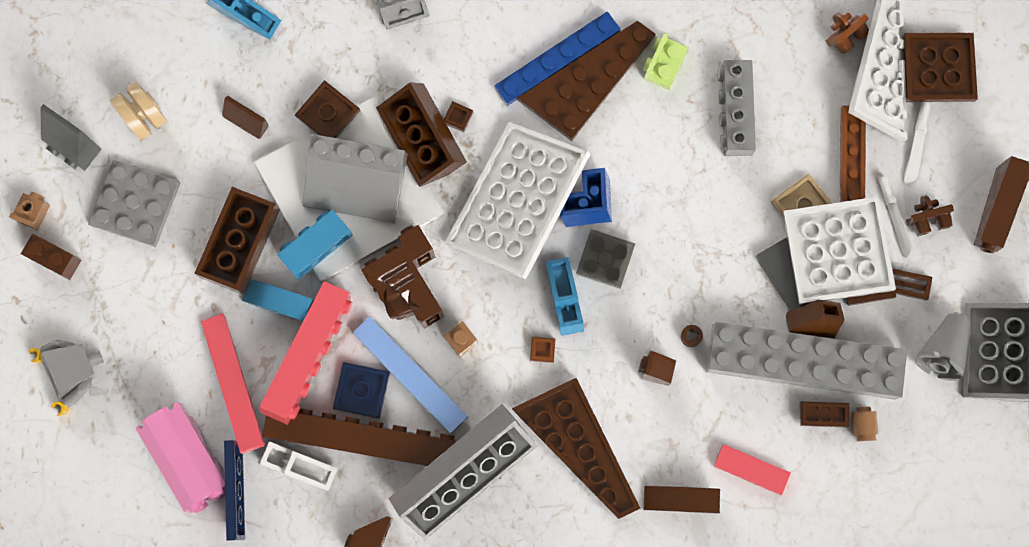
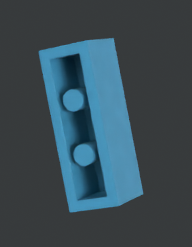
[277,209,353,280]

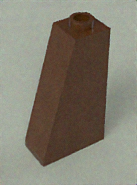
[973,156,1029,253]

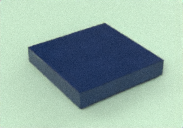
[333,362,390,419]

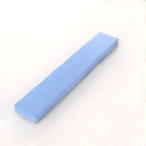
[352,316,468,434]

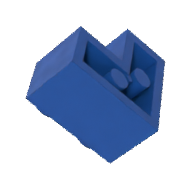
[560,168,612,227]

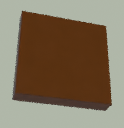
[295,80,361,138]

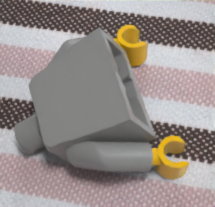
[29,340,104,416]

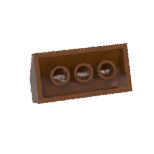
[376,82,467,187]

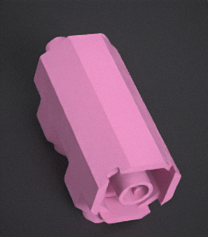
[135,402,225,514]

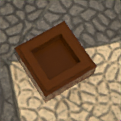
[444,101,474,133]

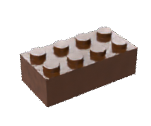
[194,187,280,295]

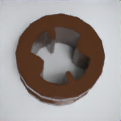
[681,325,703,347]

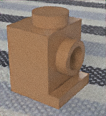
[9,191,50,231]

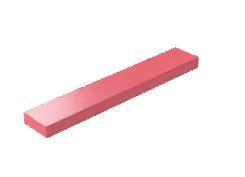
[201,313,265,454]

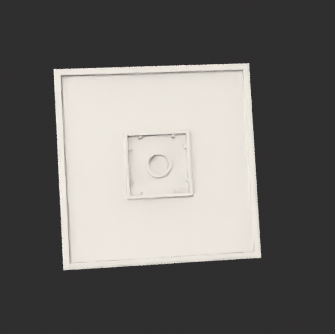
[254,96,444,283]

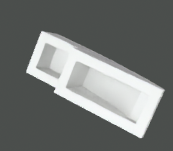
[257,441,337,491]

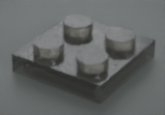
[576,229,636,289]

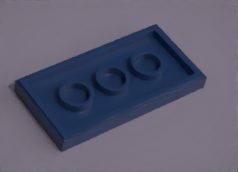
[224,440,245,541]

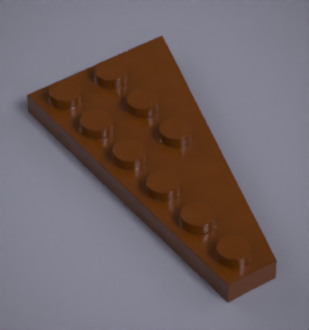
[517,21,656,141]
[512,378,641,519]

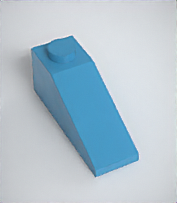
[206,0,281,40]

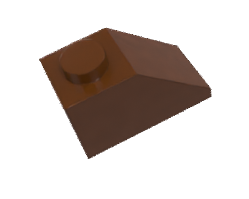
[344,516,393,547]

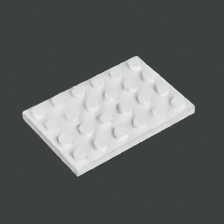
[445,122,590,280]

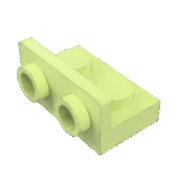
[643,33,689,90]

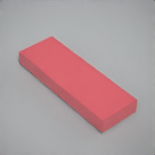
[714,444,791,495]

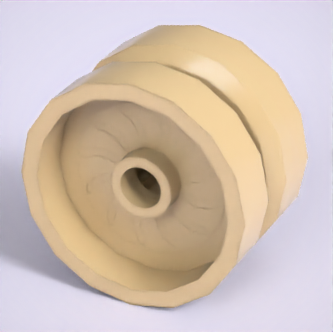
[109,81,168,141]

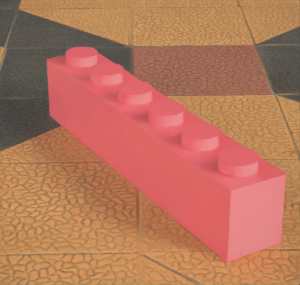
[259,281,353,425]

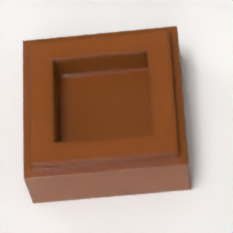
[530,337,555,363]

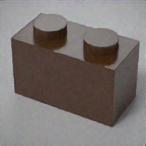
[21,233,82,280]

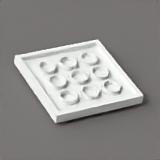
[783,196,896,305]

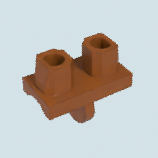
[825,12,869,53]

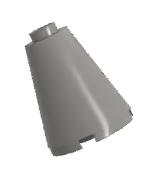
[916,312,970,381]

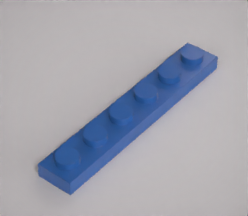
[494,11,621,106]

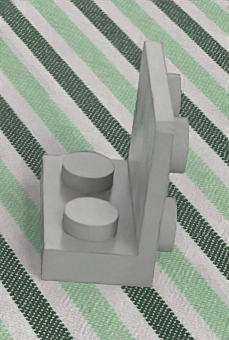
[377,0,429,30]

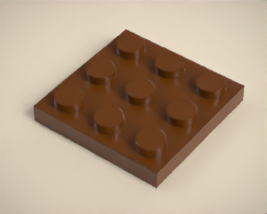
[902,33,978,102]

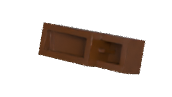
[644,486,720,514]

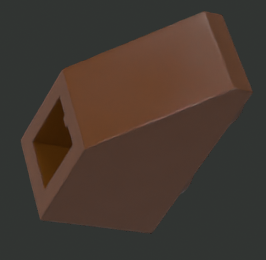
[786,300,845,339]
[638,351,676,386]

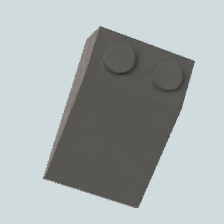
[40,104,101,171]

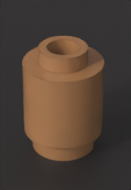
[852,407,878,441]

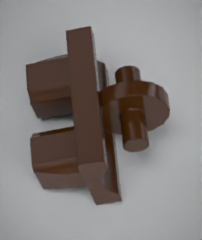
[906,195,954,237]

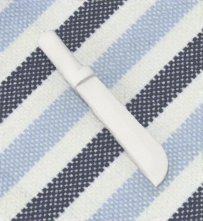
[903,103,930,183]
[878,176,912,258]

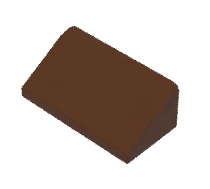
[222,96,269,139]

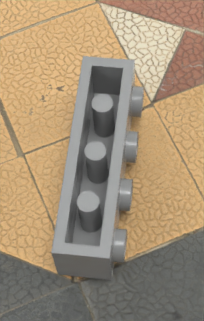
[718,60,756,156]

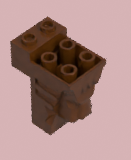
[361,225,444,329]

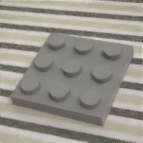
[88,160,180,247]

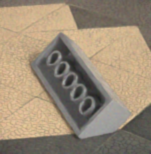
[388,404,538,540]

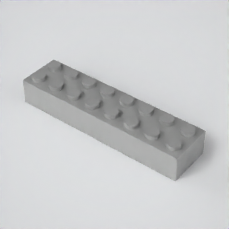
[706,322,907,400]

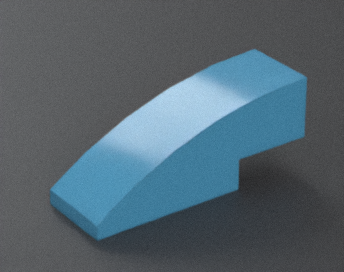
[546,257,584,336]
[242,279,314,322]

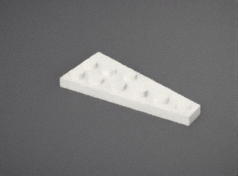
[848,0,907,141]

